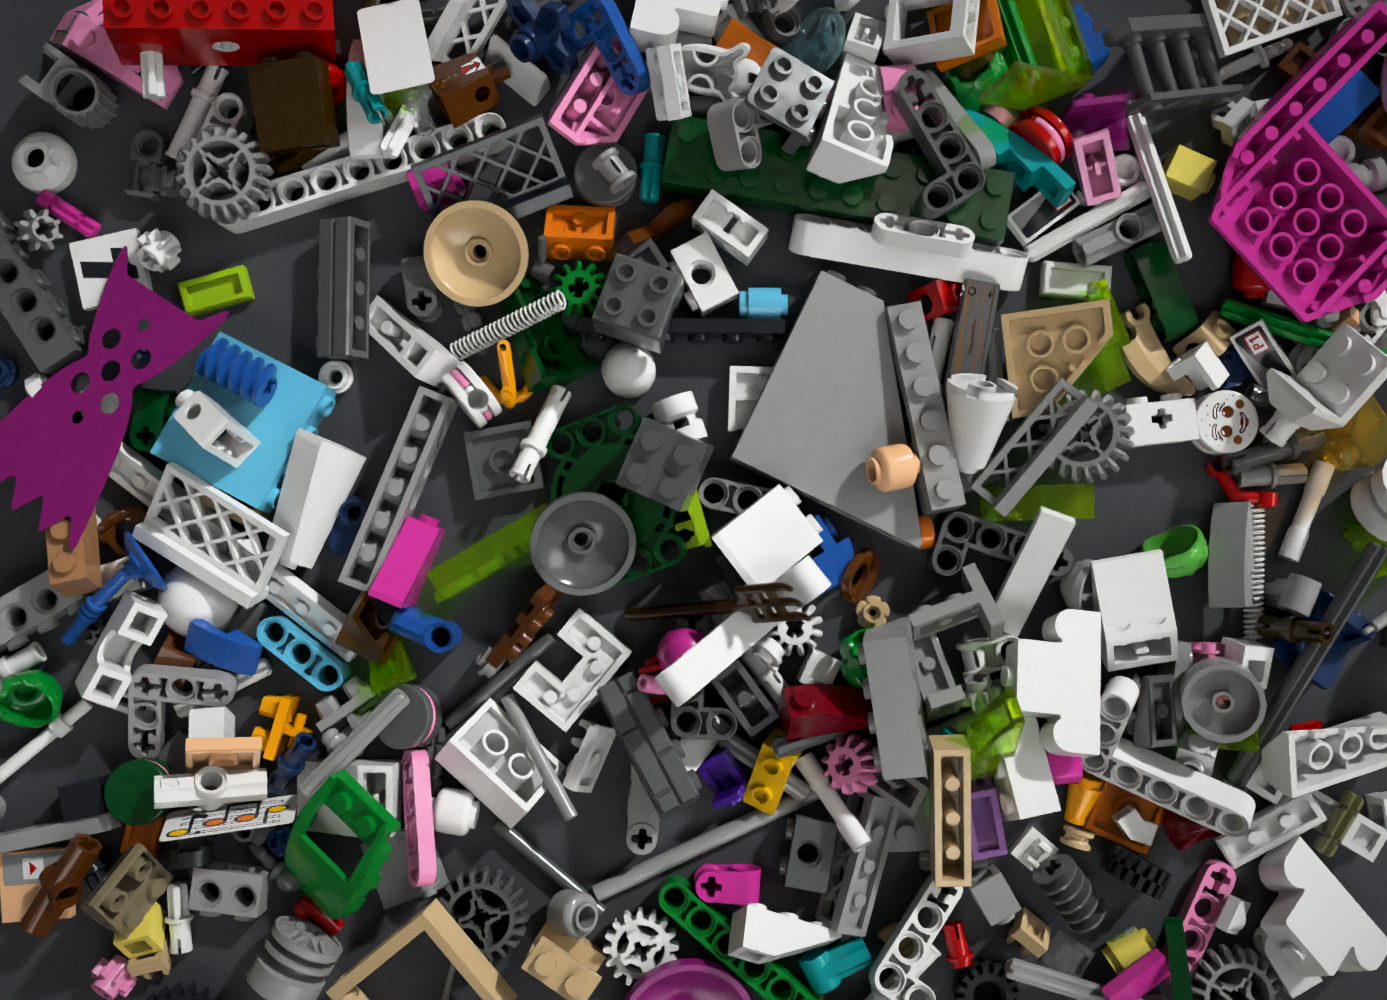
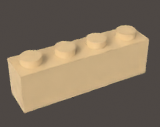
[928,734,972,887]

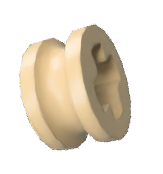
[1059,824,1095,852]

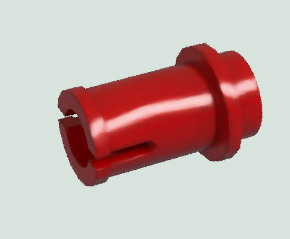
[941,920,974,969]

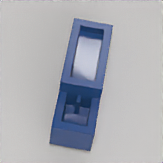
[1308,69,1381,144]

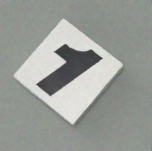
[69,228,153,311]

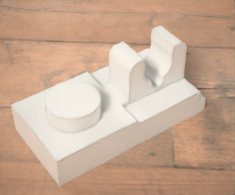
[562,719,616,793]

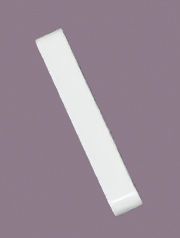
[788,213,1029,291]

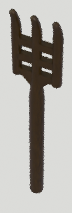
[624,582,811,624]

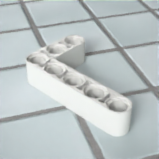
[654,555,832,708]
[1082,676,1256,838]

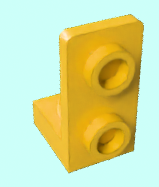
[743,727,804,815]

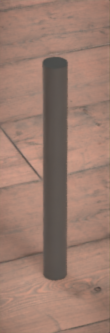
[443,631,557,730]
[492,819,607,918]

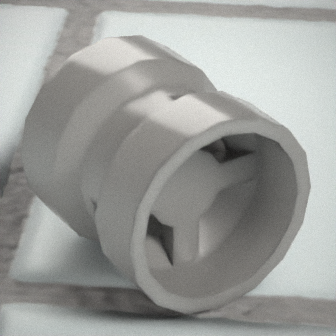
[1347,156,1387,192]

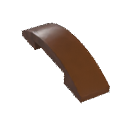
[1275,41,1387,151]

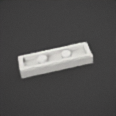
[1213,792,1328,870]

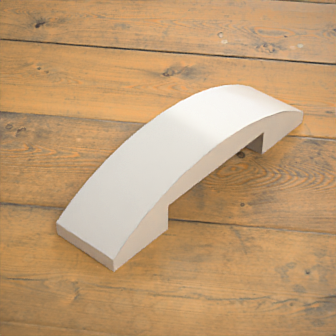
[346,39,387,160]
[1245,760,1387,862]

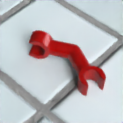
[1204,455,1278,508]

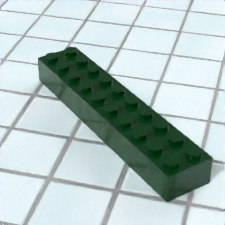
[661,117,1015,246]

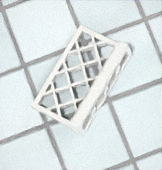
[1201,0,1343,58]
[132,462,290,609]

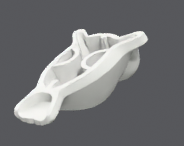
[645,42,761,101]

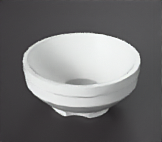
[12,132,78,194]

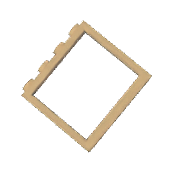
[326,898,518,1000]

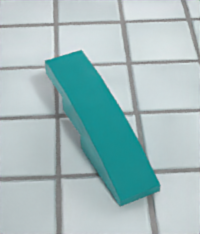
[961,105,1076,209]

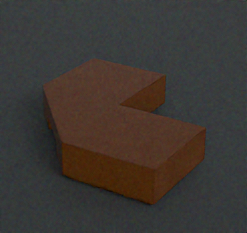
[609,199,696,259]

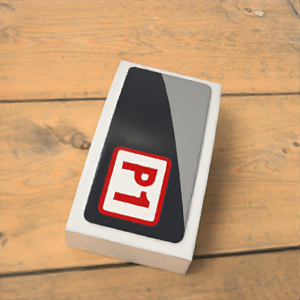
[1007,191,1081,247]
[1229,318,1298,389]

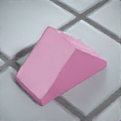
[1072,128,1122,206]

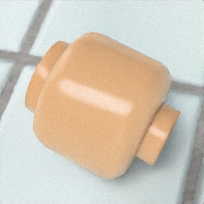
[865,443,921,492]

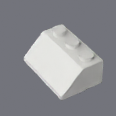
[434,698,566,829]

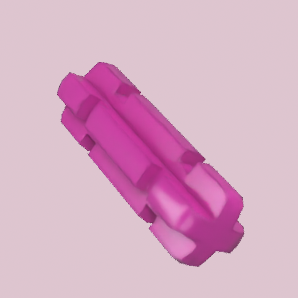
[35,189,101,238]

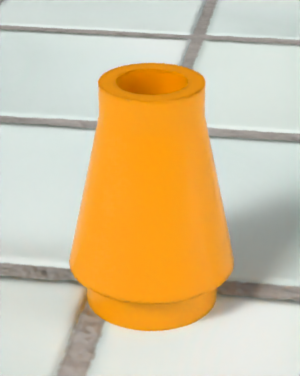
[1063,771,1103,826]

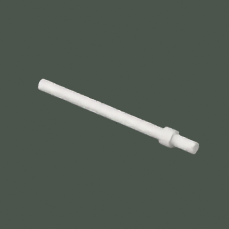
[0,698,94,784]

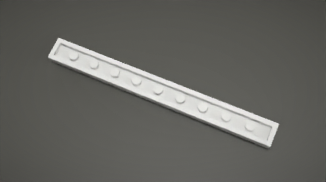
[109,441,357,663]

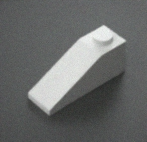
[369,295,460,389]

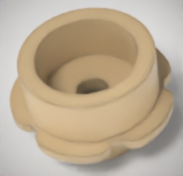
[855,595,890,628]

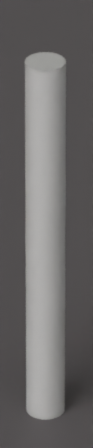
[501,693,578,822]

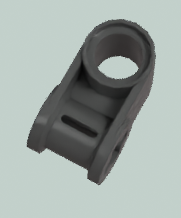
[401,256,443,324]

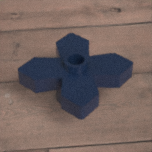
[506,0,579,75]

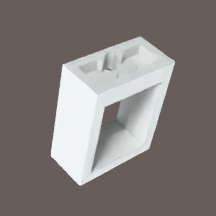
[881,0,980,65]

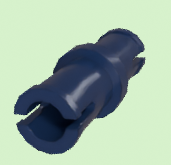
[267,732,317,794]

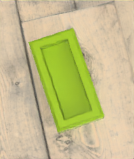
[177,265,255,317]

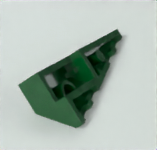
[483,246,601,392]

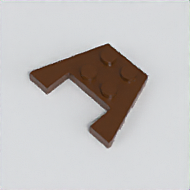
[485,583,564,669]

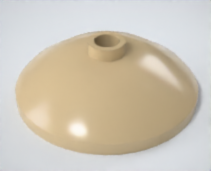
[423,200,529,307]

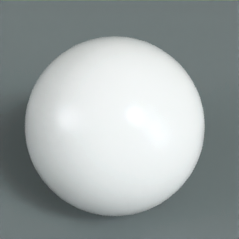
[157,565,241,638]

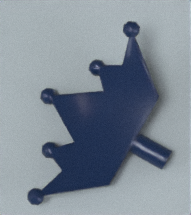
[1221,349,1253,390]

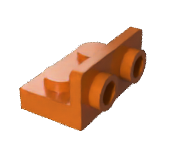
[544,205,616,262]

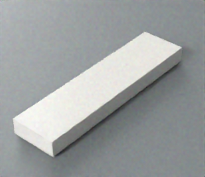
[994,506,1076,637]

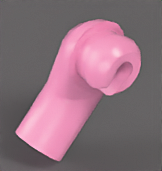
[637,670,666,695]

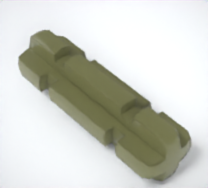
[1313,791,1364,857]

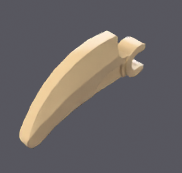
[1118,303,1196,397]

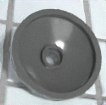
[529,492,636,596]

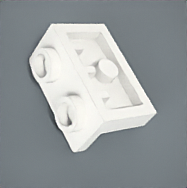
[646,43,692,121]

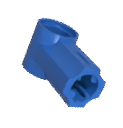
[389,606,463,653]

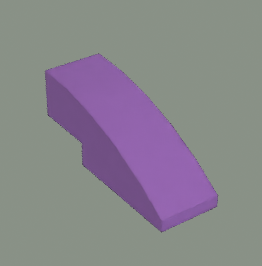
[969,742,1008,861]

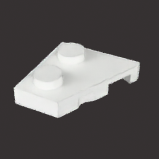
[728,366,773,433]

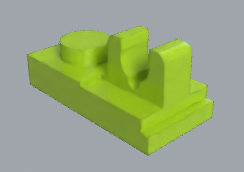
[675,489,713,549]

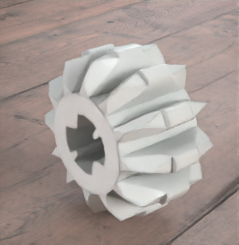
[766,604,823,656]

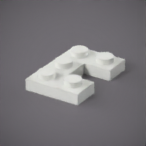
[513,607,632,732]

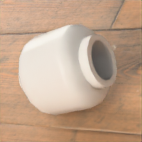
[432,787,480,836]

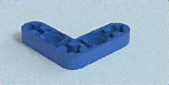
[560,0,650,96]

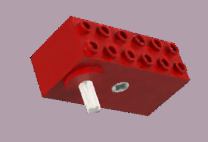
[102,0,337,101]

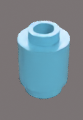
[739,288,788,319]

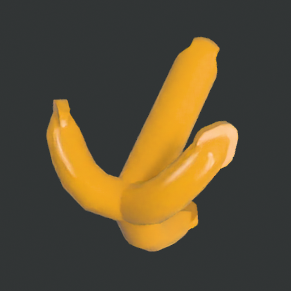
[480,339,533,409]

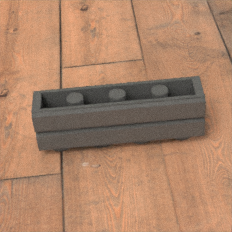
[315,216,371,361]
[597,671,702,820]

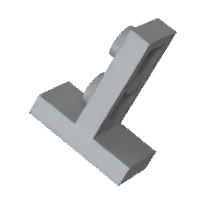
[908,563,1005,641]
[913,633,966,723]

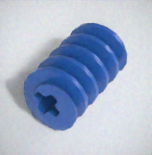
[195,338,278,407]

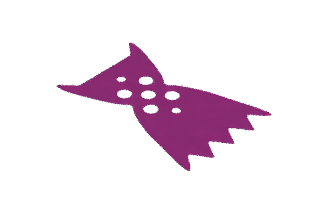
[0,246,229,550]

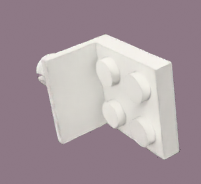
[1260,323,1387,447]

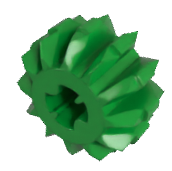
[550,260,606,318]

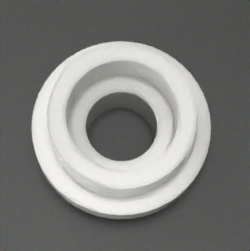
[318,360,354,394]
[752,635,785,667]

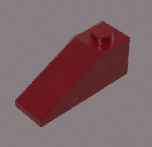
[778,683,873,741]

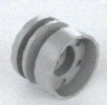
[246,916,343,1000]

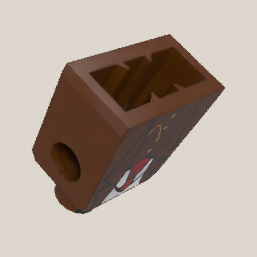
[428,53,511,129]

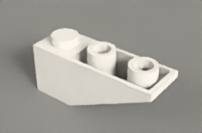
[728,903,842,964]

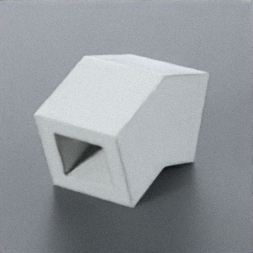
[1111,804,1158,846]

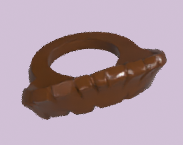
[97,506,150,557]
[840,548,881,604]

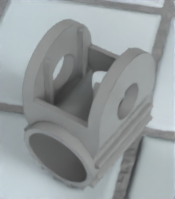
[18,42,119,130]

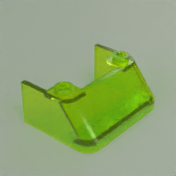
[980,0,1094,110]

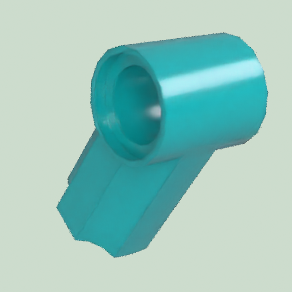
[798,936,874,995]

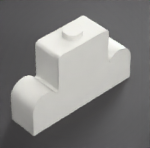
[629,0,729,53]
[1001,609,1101,758]
[1259,836,1387,977]

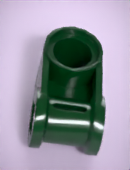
[130,388,178,454]

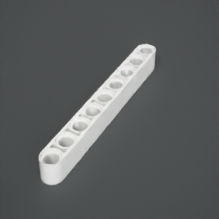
[216,112,510,234]

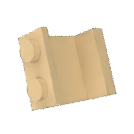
[521,920,607,1000]

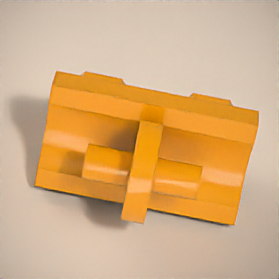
[251,694,313,761]

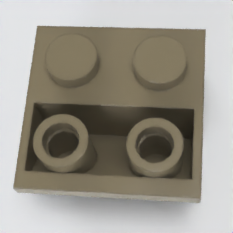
[80,842,174,939]

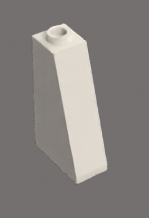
[266,428,366,570]

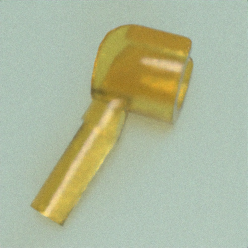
[956,52,994,82]

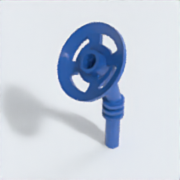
[61,531,168,646]

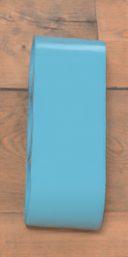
[256,615,351,692]

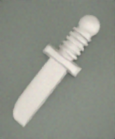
[1219,38,1293,81]

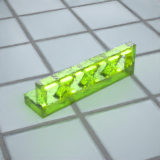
[426,503,547,603]

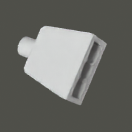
[174,389,261,468]

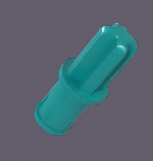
[344,60,389,124]
[638,133,666,203]

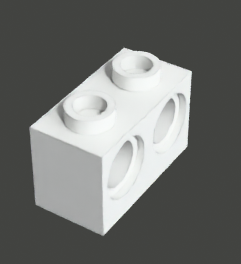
[692,189,769,266]

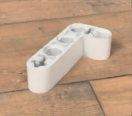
[869,874,963,1000]

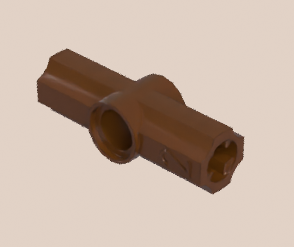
[20,833,103,937]

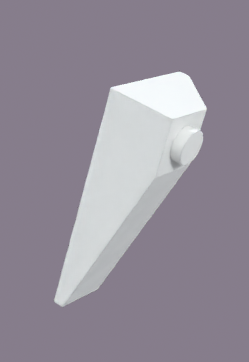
[806,52,894,184]

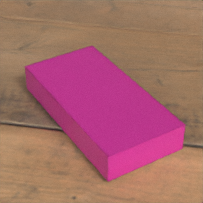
[1101,948,1171,1000]

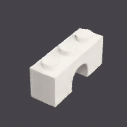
[75,589,168,709]

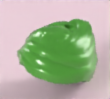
[1140,525,1209,578]

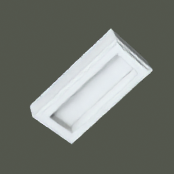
[1039,261,1112,301]

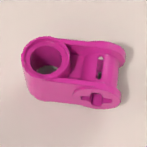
[693,863,761,906]

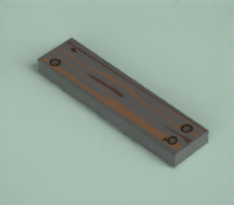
[942,278,1000,417]

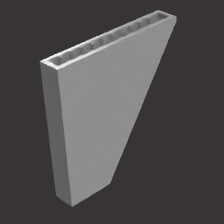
[729,270,922,549]

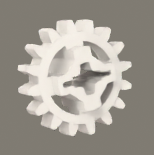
[603,907,679,986]

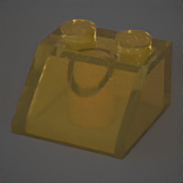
[1320,394,1387,471]

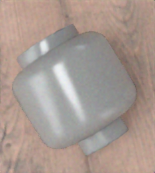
[547,889,598,939]

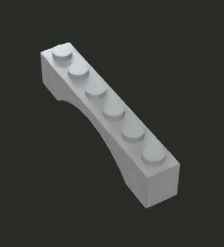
[885,301,966,516]

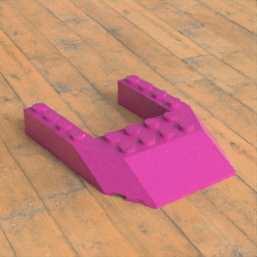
[1208,0,1387,323]

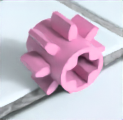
[91,955,137,1000]

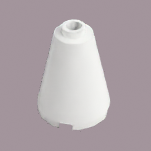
[946,373,1018,474]

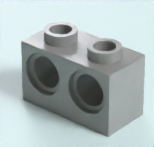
[188,860,272,922]

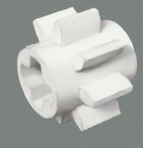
[136,228,182,273]

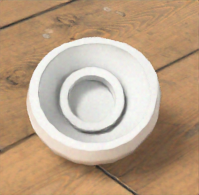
[601,342,656,399]

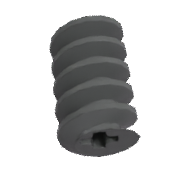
[1032,854,1107,933]

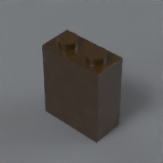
[247,51,340,156]

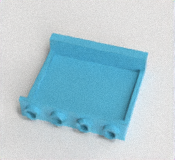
[150,331,337,514]

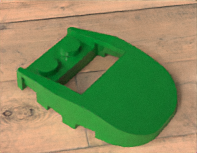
[285,769,401,919]

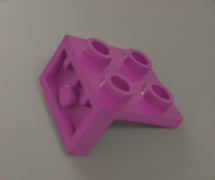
[1058,89,1140,161]

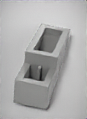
[1208,502,1255,608]

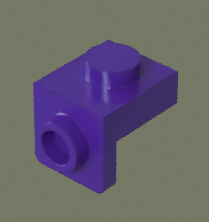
[697,747,749,810]

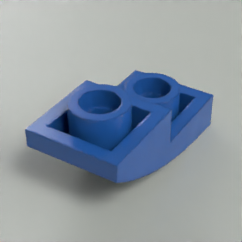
[183,618,263,676]

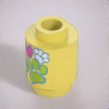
[1101,925,1157,975]

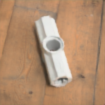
[154,765,267,811]

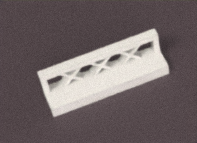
[427,0,507,63]

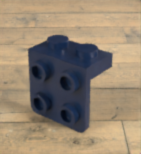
[1272,589,1376,690]

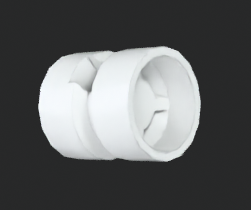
[650,391,708,440]

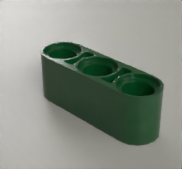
[1125,239,1198,343]

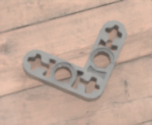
[128,664,238,758]

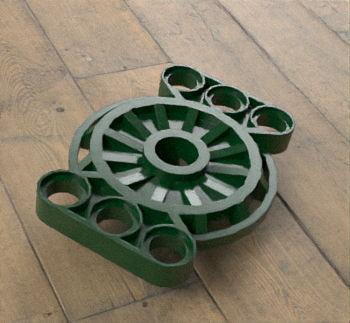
[546,404,687,588]

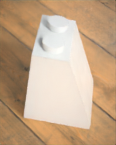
[711,484,823,585]

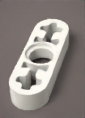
[871,213,975,258]

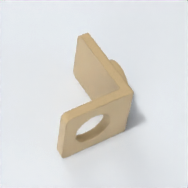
[1172,310,1237,357]

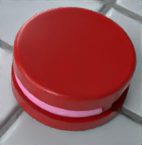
[1008,106,1073,166]

